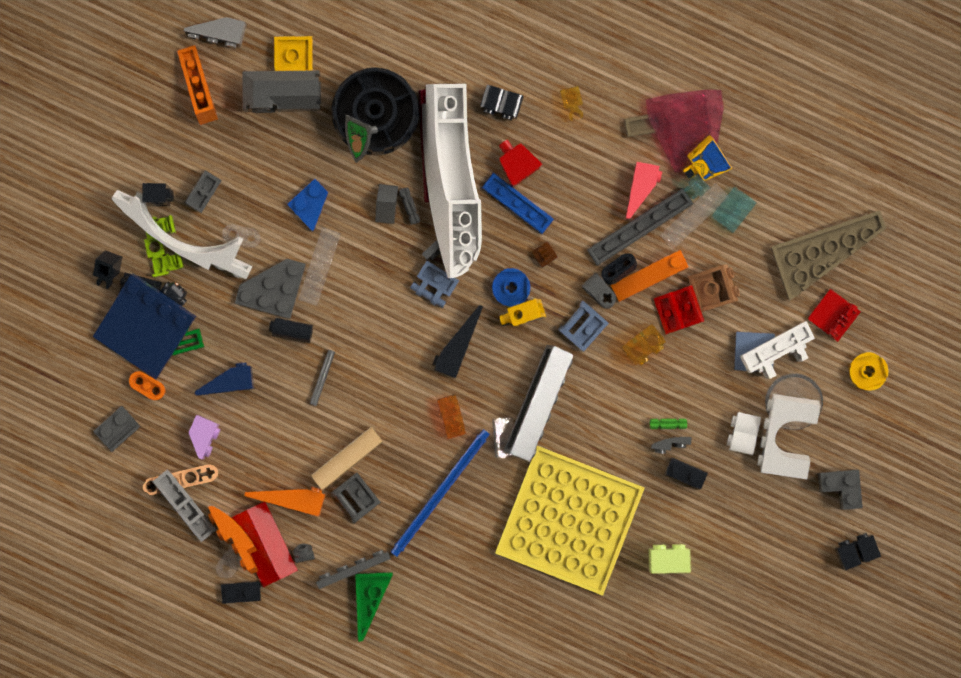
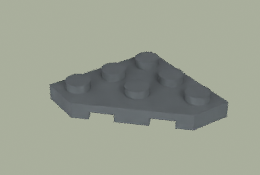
[235,259,306,319]

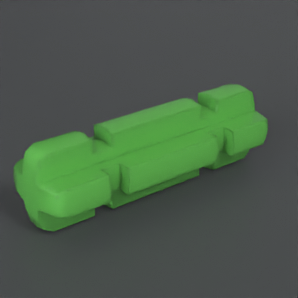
[650,419,687,429]

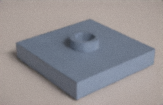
[734,332,775,371]

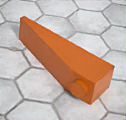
[177,45,218,125]
[610,250,689,302]
[244,486,326,517]

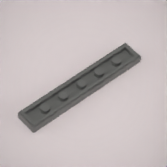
[587,188,693,266]

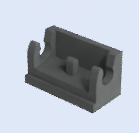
[184,170,222,213]

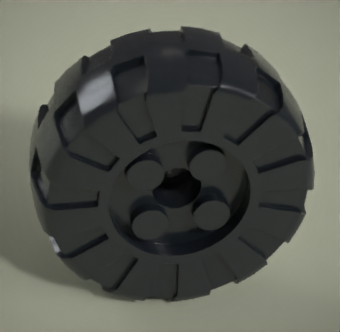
[331,67,419,156]

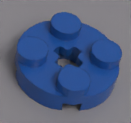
[492,268,531,307]

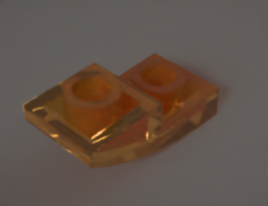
[437,394,466,439]

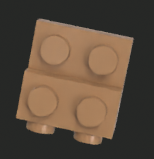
[688,264,740,312]

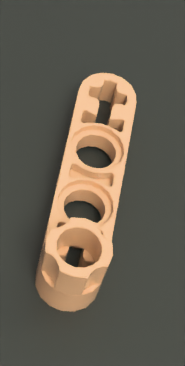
[143,465,218,495]

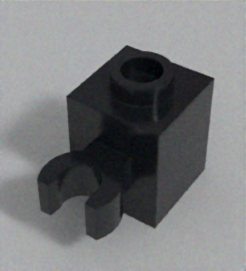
[93,250,123,289]

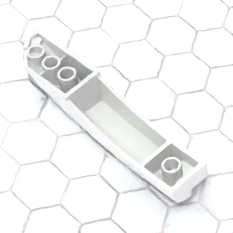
[422,84,482,278]

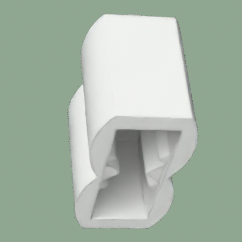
[727,412,761,455]

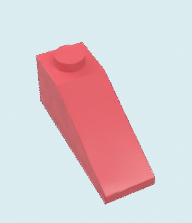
[625,162,662,220]

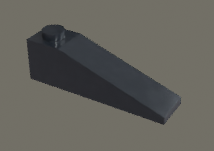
[432,305,483,378]

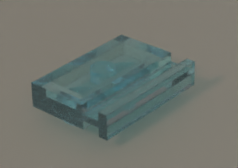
[711,186,756,233]

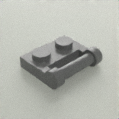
[330,473,381,523]

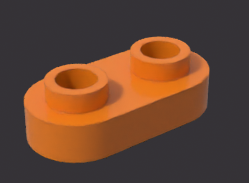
[129,371,166,400]

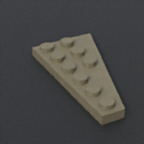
[771,211,886,301]

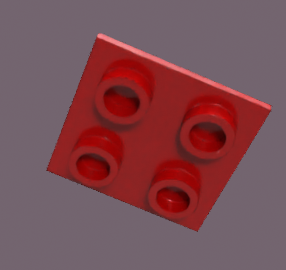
[808,288,861,342]

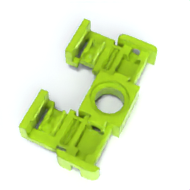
[144,215,184,278]

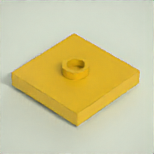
[274,36,313,71]

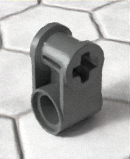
[581,273,616,309]

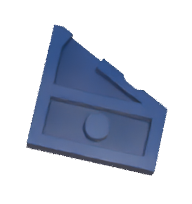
[287,179,328,232]

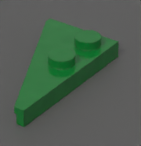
[355,572,393,642]

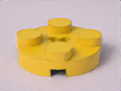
[849,352,889,391]

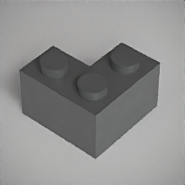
[818,470,863,510]

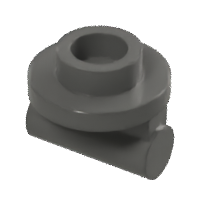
[293,543,315,563]

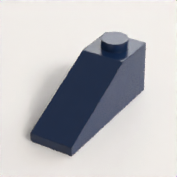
[195,362,254,396]

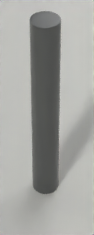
[309,349,335,406]

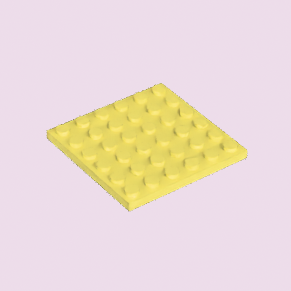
[495,446,644,596]

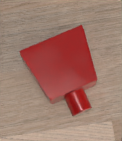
[499,139,543,188]

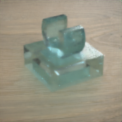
[685,174,710,199]

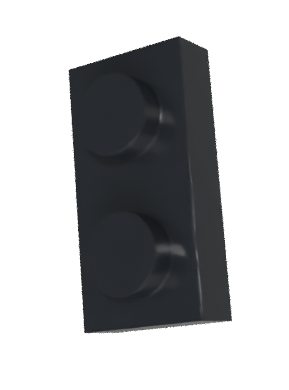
[221,581,261,604]

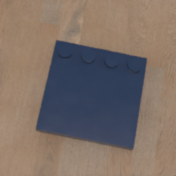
[93,273,197,379]

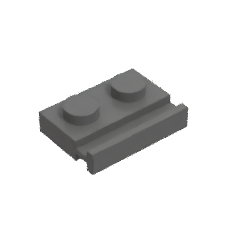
[93,406,141,452]

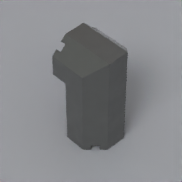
[242,70,321,113]

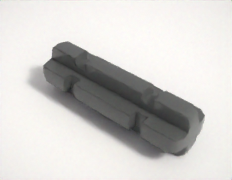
[399,187,420,225]

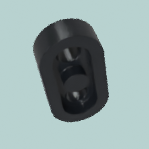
[601,253,637,285]

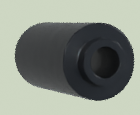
[269,318,314,344]

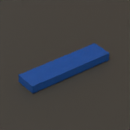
[482,173,554,234]

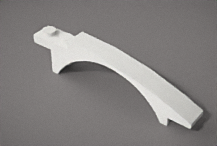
[112,190,252,279]

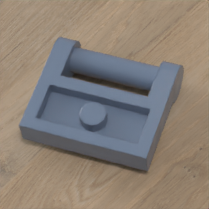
[558,301,609,352]

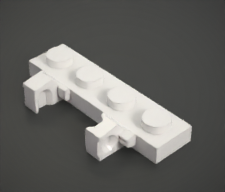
[740,321,815,379]

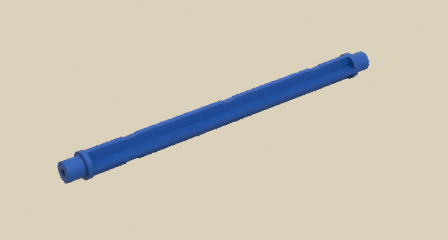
[391,429,490,557]

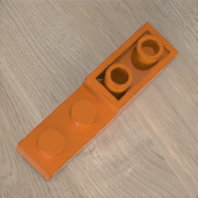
[208,505,258,574]

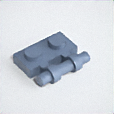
[410,261,459,308]

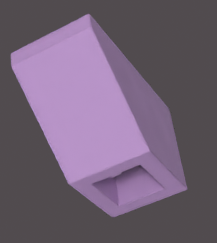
[189,415,221,460]

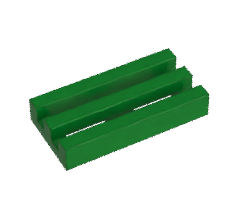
[172,329,205,356]

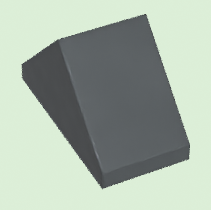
[375,184,398,224]

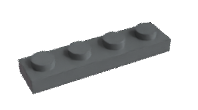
[316,550,391,589]

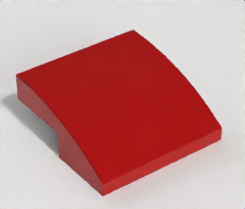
[653,285,704,334]

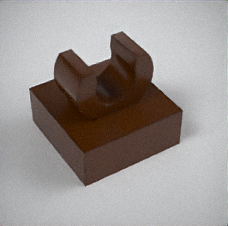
[532,241,558,268]

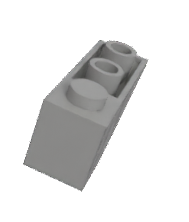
[184,17,246,48]

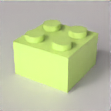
[648,544,691,573]

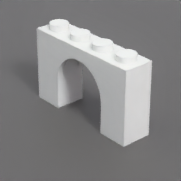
[757,394,820,479]

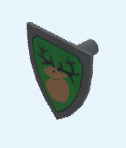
[345,115,378,163]

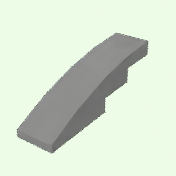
[152,469,216,542]

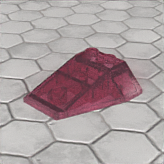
[646,90,724,173]

